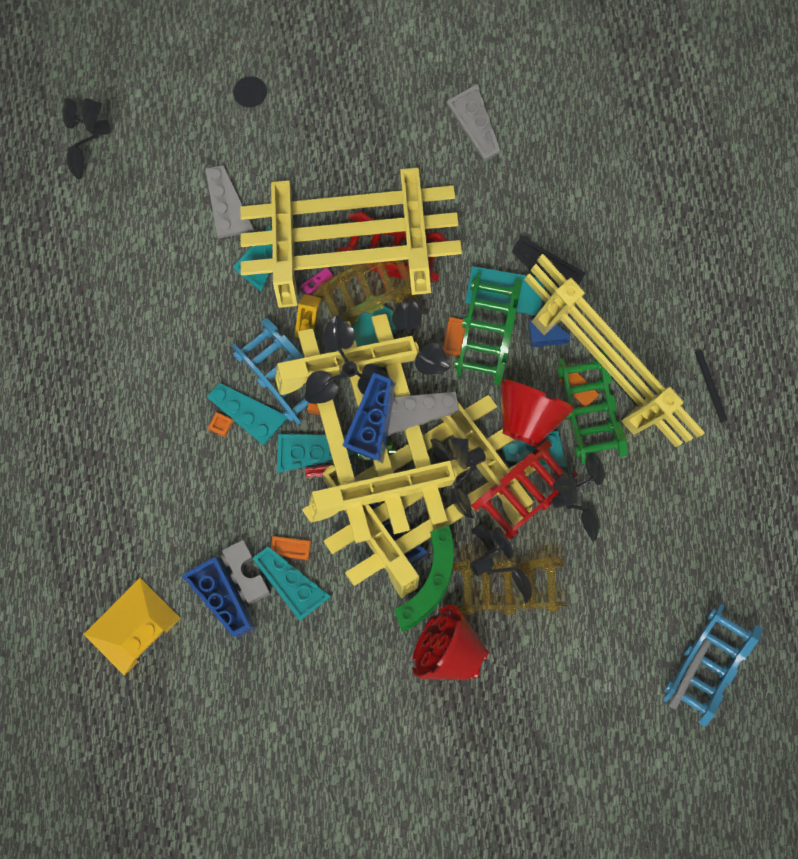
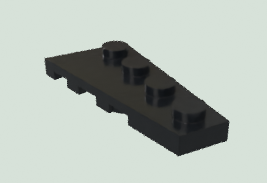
[512,236,586,289]

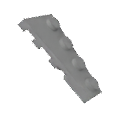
[447,84,500,162]
[205,165,255,239]
[387,392,459,437]

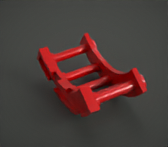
[337,212,449,282]
[471,439,578,540]

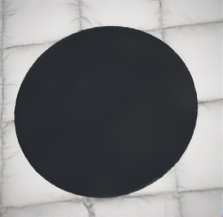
[233,76,267,108]

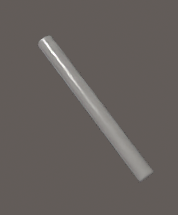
[669,639,711,710]

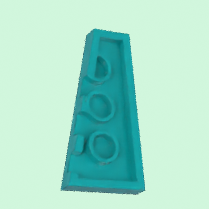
[207,383,288,446]

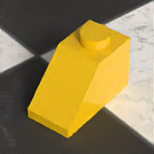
[294,294,322,338]

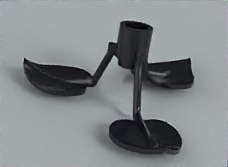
[62,98,110,179]
[381,298,450,375]
[304,315,390,404]
[430,437,486,518]
[551,453,605,542]
[470,524,532,604]

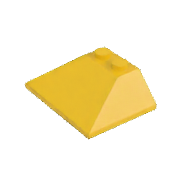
[84,578,181,676]

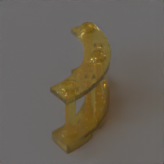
[313,260,420,325]
[453,557,567,615]

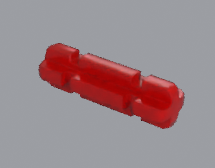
[305,465,331,478]

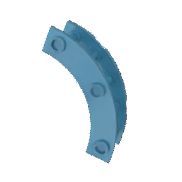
[231,318,310,425]
[663,603,763,727]

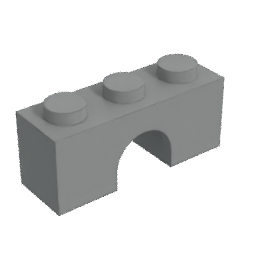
[222,540,271,605]

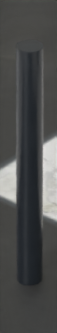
[694,350,728,423]

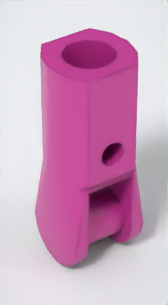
[300,267,333,296]

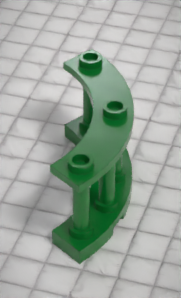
[454,272,522,385]
[557,350,628,464]
[394,525,454,632]

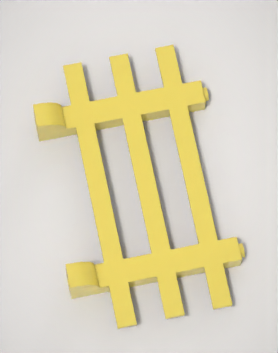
[241,168,462,308]
[524,254,705,447]
[275,314,457,543]
[302,395,536,599]

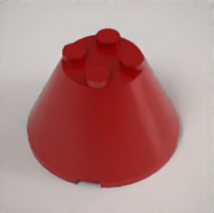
[500,379,574,448]
[412,604,489,680]

